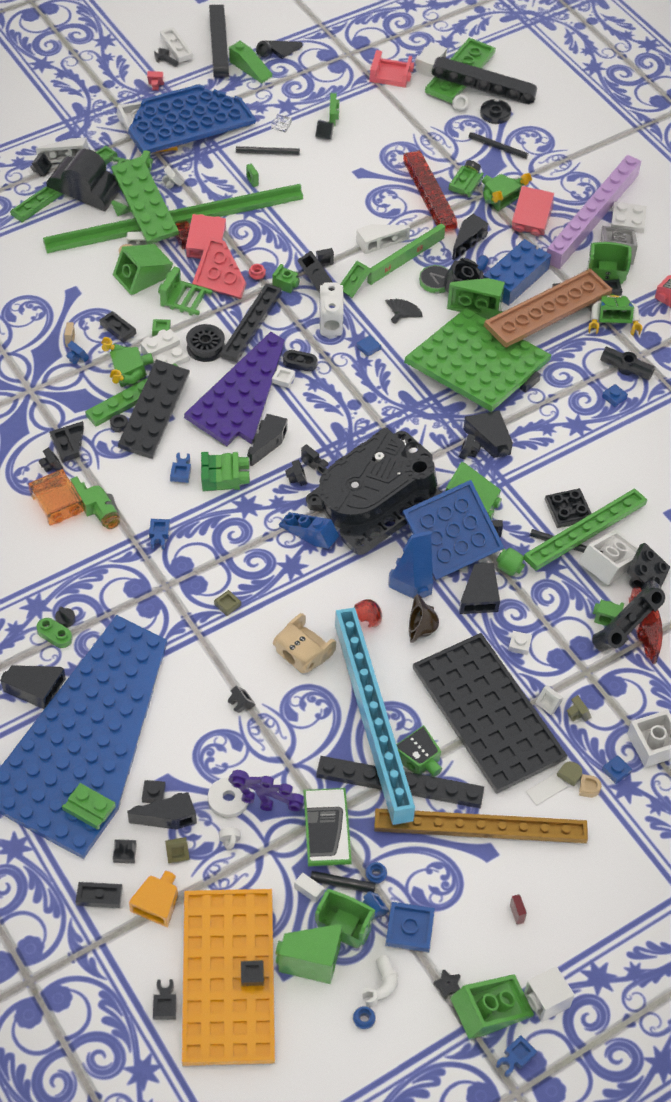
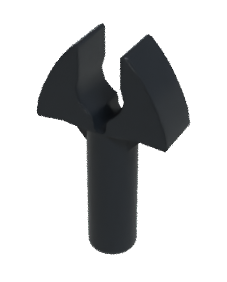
[154,48,179,67]

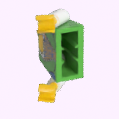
[588,294,643,335]

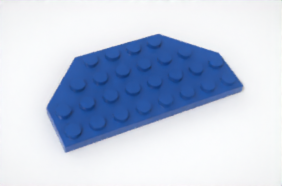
[128,84,256,154]

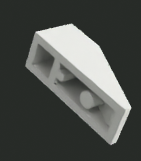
[36,137,89,163]
[356,224,410,254]

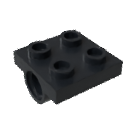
[627,543,670,592]

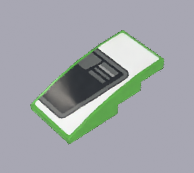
[303,788,351,866]

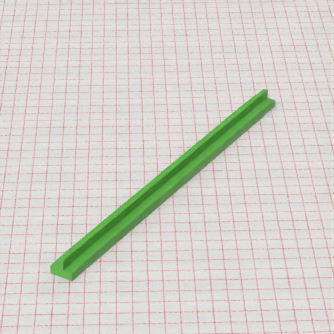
[43,184,303,254]

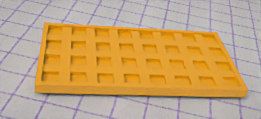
[182,889,275,1066]

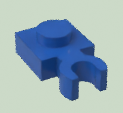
[170,453,191,483]
[149,519,170,550]
[496,1035,537,1077]

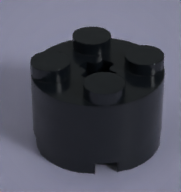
[444,258,484,293]

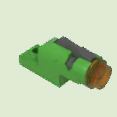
[70,476,120,529]

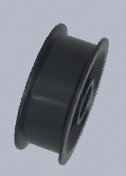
[186,324,225,362]

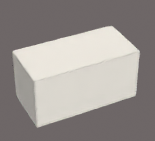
[127,232,147,246]
[294,872,324,903]

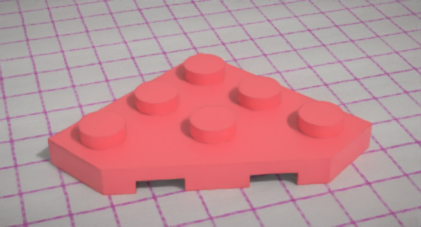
[192,237,246,299]

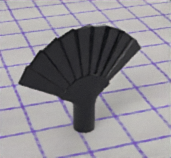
[385,299,423,324]

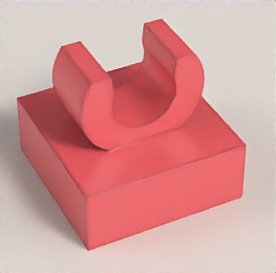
[147,71,164,91]

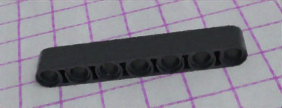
[209,4,229,77]
[432,57,537,104]

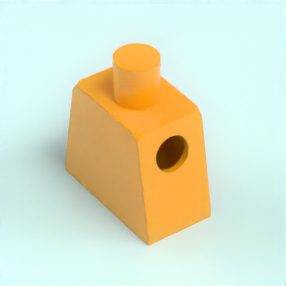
[129,871,178,928]

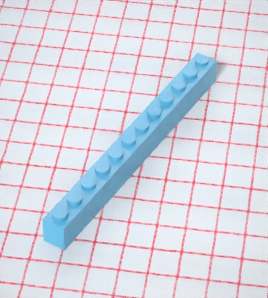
[335,608,415,825]

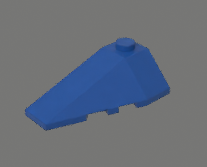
[388,531,433,599]

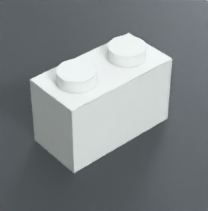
[415,42,447,77]

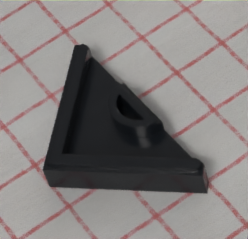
[264,40,302,59]

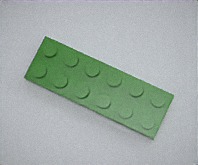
[425,37,496,103]
[111,156,179,244]

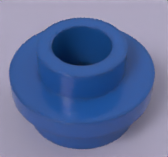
[365,862,387,884]
[353,1006,376,1029]

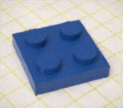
[385,901,435,952]

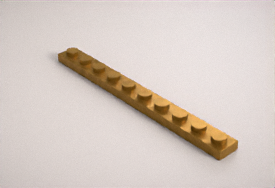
[374,808,588,843]

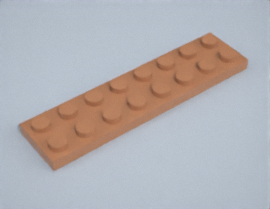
[484,269,612,348]

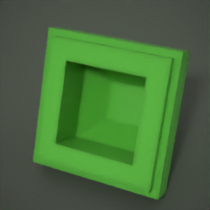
[111,200,131,216]

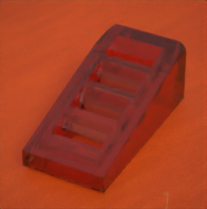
[176,221,190,249]

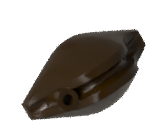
[409,594,439,643]

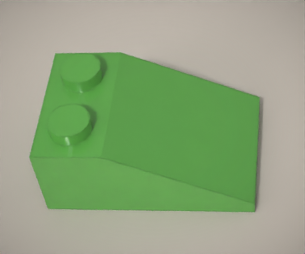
[447,278,505,316]
[450,974,534,1039]

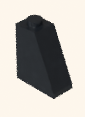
[463,410,513,458]
[459,562,500,614]
[0,665,66,709]

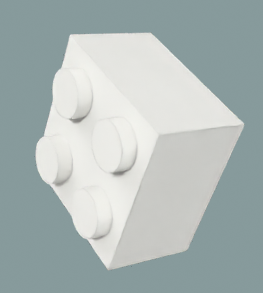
[627,710,671,768]

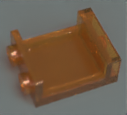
[28,469,84,526]

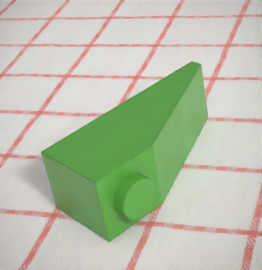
[229,41,273,83]

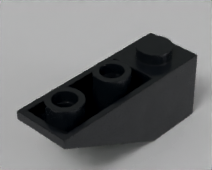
[452,213,488,260]
[297,251,335,294]
[247,414,288,466]
[127,792,197,830]

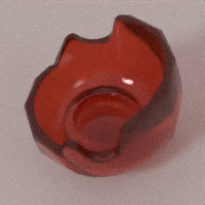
[354,599,383,628]

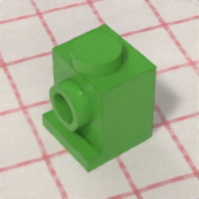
[272,264,300,294]
[593,599,625,626]

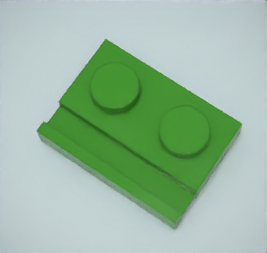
[448,165,484,197]
[62,783,116,830]

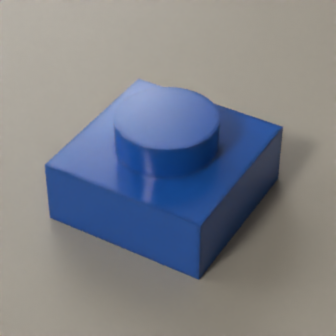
[602,384,628,407]
[602,755,632,784]

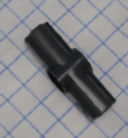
[600,347,655,380]

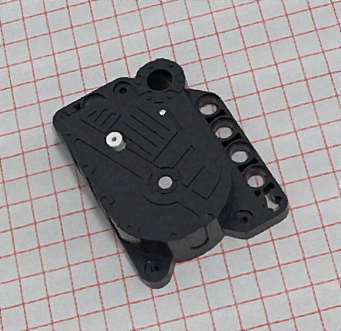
[306,427,438,555]

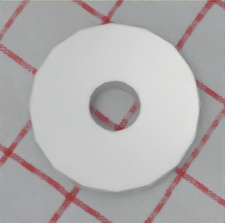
[208,777,248,818]

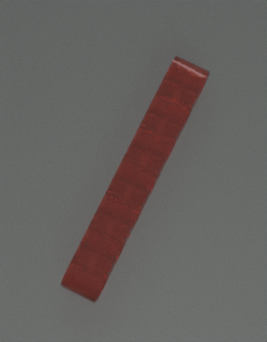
[403,150,458,232]

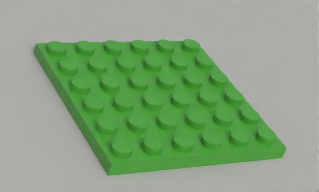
[404,308,551,412]

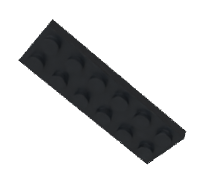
[118,359,190,459]

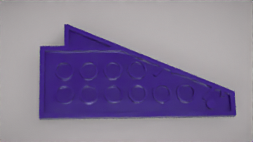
[184,332,285,446]

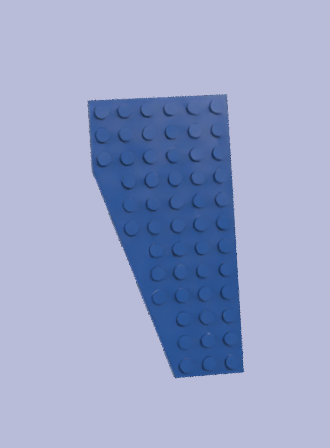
[0,615,167,859]

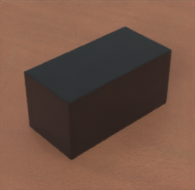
[519,371,541,393]

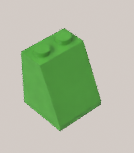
[113,244,173,295]
[446,462,502,520]
[275,924,342,984]

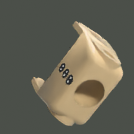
[273,613,337,673]

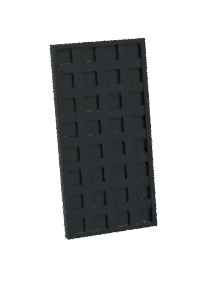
[412,633,568,794]

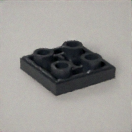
[544,488,592,528]

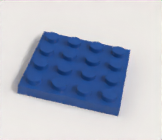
[402,480,504,581]

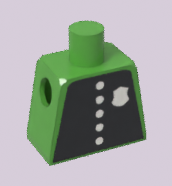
[396,725,442,777]

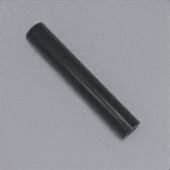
[310,871,376,893]

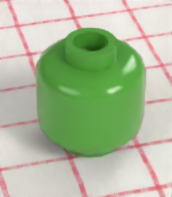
[496,548,525,576]

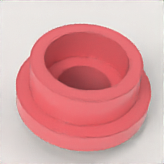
[249,264,266,279]

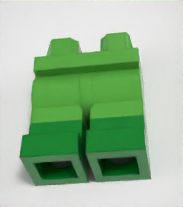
[201,452,250,491]

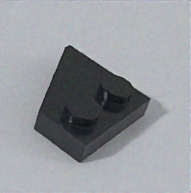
[49,421,84,462]

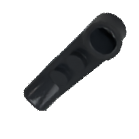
[592,581,665,652]

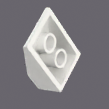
[578,530,638,585]

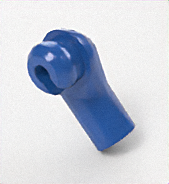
[477,255,489,271]

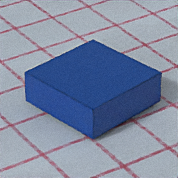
[357,335,381,357]

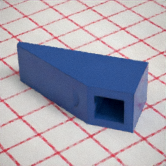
[278,512,339,549]

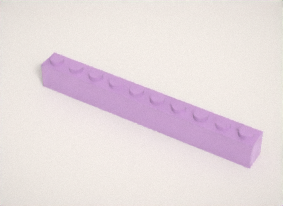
[547,155,641,269]

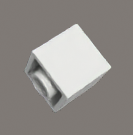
[524,966,575,1023]

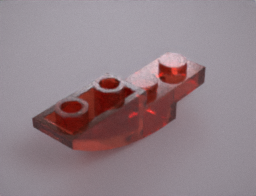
[629,587,663,664]

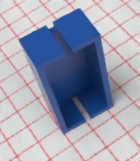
[483,239,551,306]

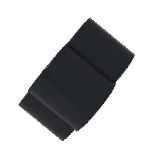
[46,149,120,212]

